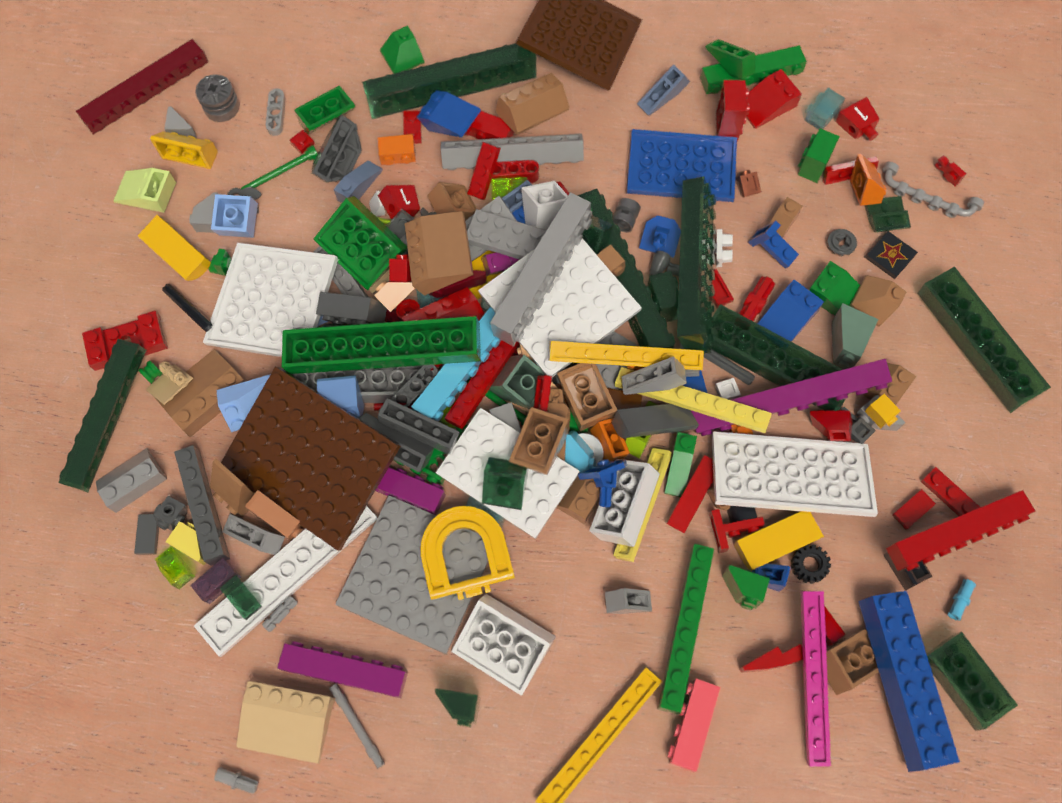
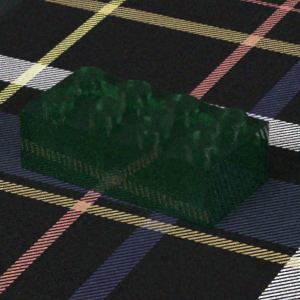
[926,632,1018,731]

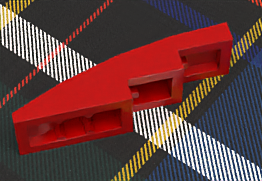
[667,455,714,533]
[739,644,827,673]

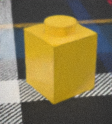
[864,394,901,429]

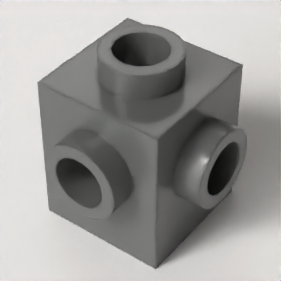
[154,496,187,531]

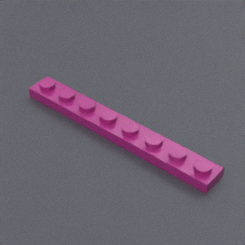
[800,591,831,767]

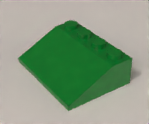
[313,196,408,290]

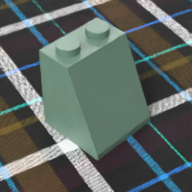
[832,303,879,370]
[489,355,553,409]

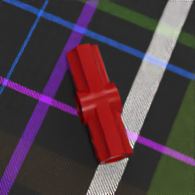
[735,276,776,329]

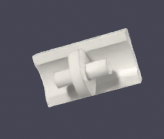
[703,229,733,267]

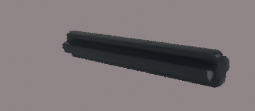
[162,284,213,332]

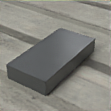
[134,514,159,555]

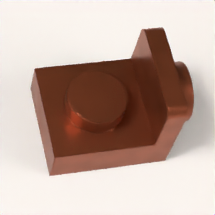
[735,170,762,198]

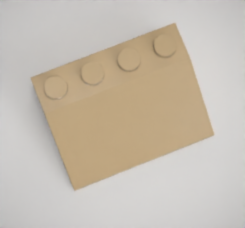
[236,681,335,764]

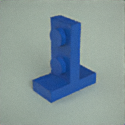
[748,220,799,269]

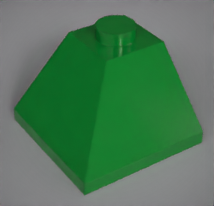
[380,25,425,76]

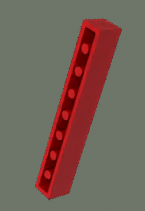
[886,490,1036,571]

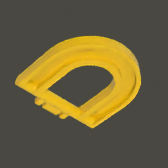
[421,506,515,600]

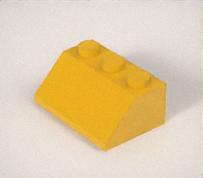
[150,131,218,169]

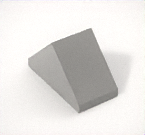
[165,106,197,138]

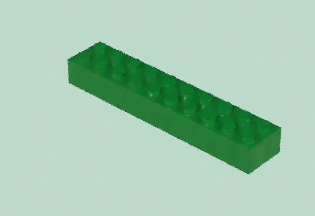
[281,316,481,374]

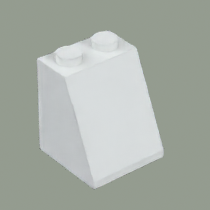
[521,181,568,230]

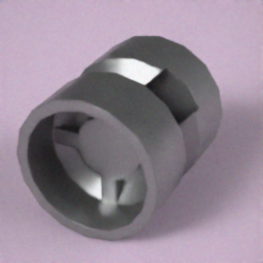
[610,198,641,233]

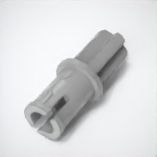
[214,767,259,794]

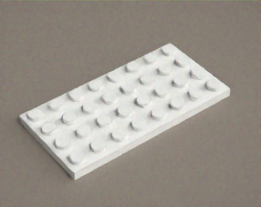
[712,431,878,517]

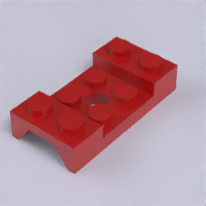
[82,311,168,371]

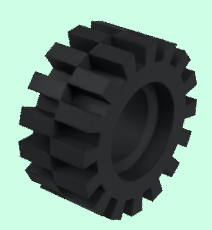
[791,545,831,584]

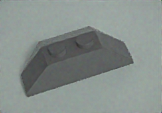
[311,115,362,183]

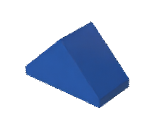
[752,564,791,592]

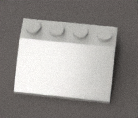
[451,594,556,696]

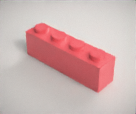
[667,679,720,772]

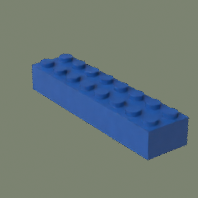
[858,591,960,772]

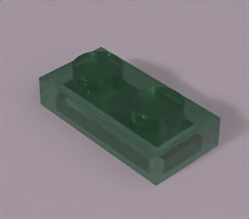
[220,575,263,620]

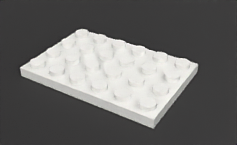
[436,408,580,539]

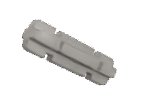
[262,596,297,632]

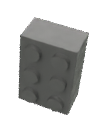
[316,292,387,325]

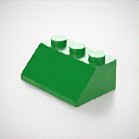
[294,85,356,134]

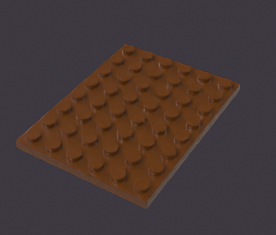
[221,366,401,551]

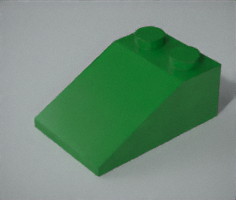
[809,261,860,316]

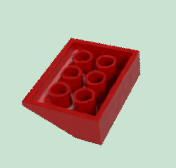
[401,287,485,370]

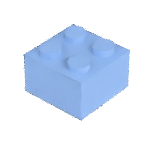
[211,194,258,238]

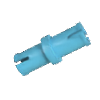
[947,579,976,621]

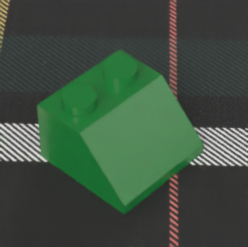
[722,565,770,610]

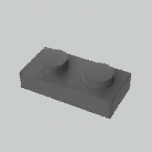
[386,209,415,239]

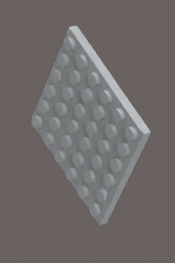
[335,496,489,655]

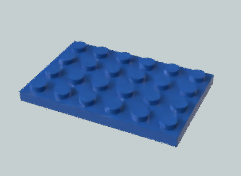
[627,129,737,202]

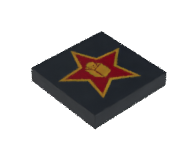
[865,231,918,279]

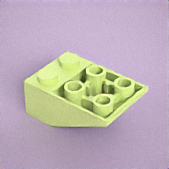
[113,168,176,213]

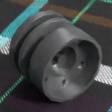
[195,74,240,122]

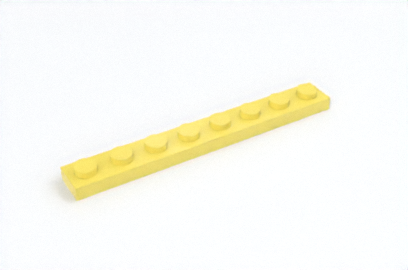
[615,367,772,433]

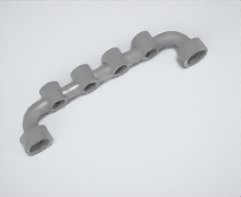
[883,162,984,218]

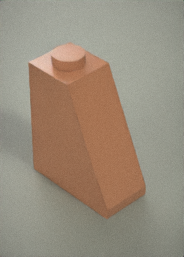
[245,490,303,541]

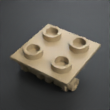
[146,361,193,405]

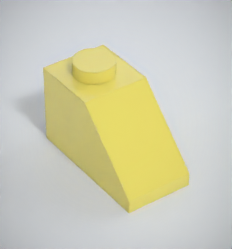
[166,521,206,565]

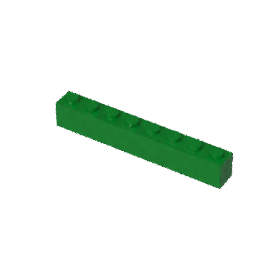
[658,544,714,715]

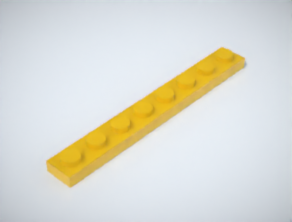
[548,341,704,370]
[535,668,662,803]

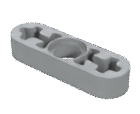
[266,89,286,136]

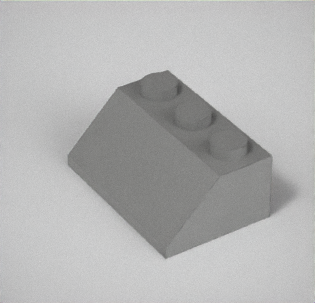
[96,448,167,513]

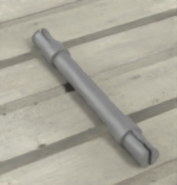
[329,684,385,769]

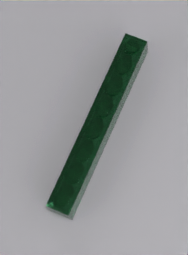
[58,339,146,493]

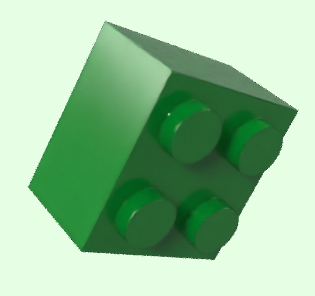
[798,128,840,183]

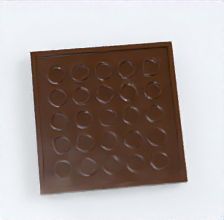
[516,0,642,91]

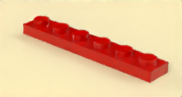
[445,340,520,429]

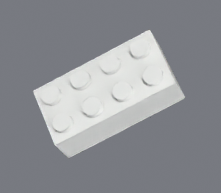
[589,459,660,547]

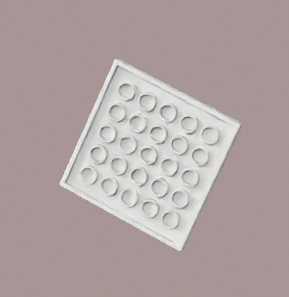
[478,238,642,377]
[203,243,338,357]

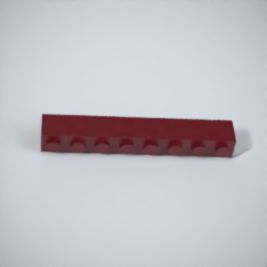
[76,39,208,134]

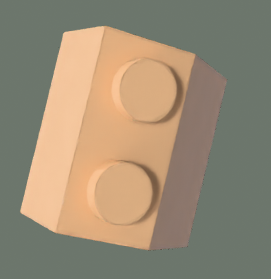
[374,280,415,312]

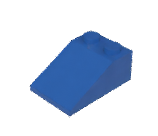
[417,90,481,138]
[756,280,824,349]

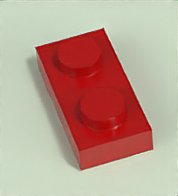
[403,110,422,144]

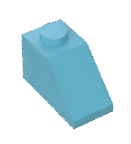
[565,431,596,473]

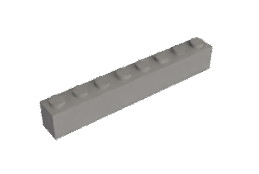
[441,134,584,170]

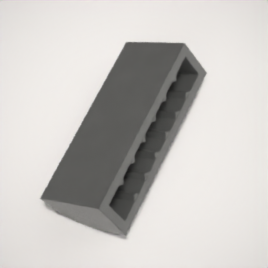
[612,404,699,438]

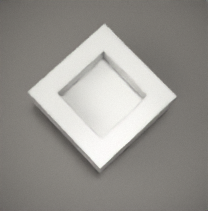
[715,378,741,400]

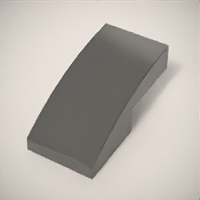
[841,406,876,444]

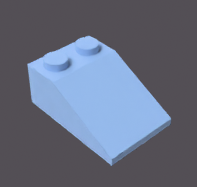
[216,374,270,432]

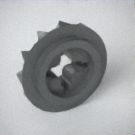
[827,229,857,257]

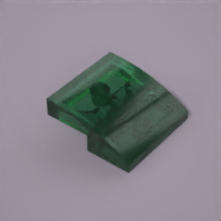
[865,196,911,233]

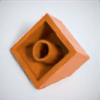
[850,154,886,206]

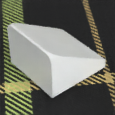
[369,191,386,217]

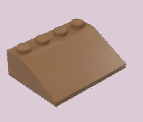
[405,211,474,296]
[154,349,245,437]

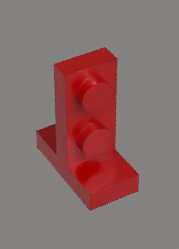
[709,509,765,553]

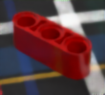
[491,160,539,185]

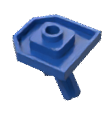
[639,215,682,258]
[578,459,627,508]

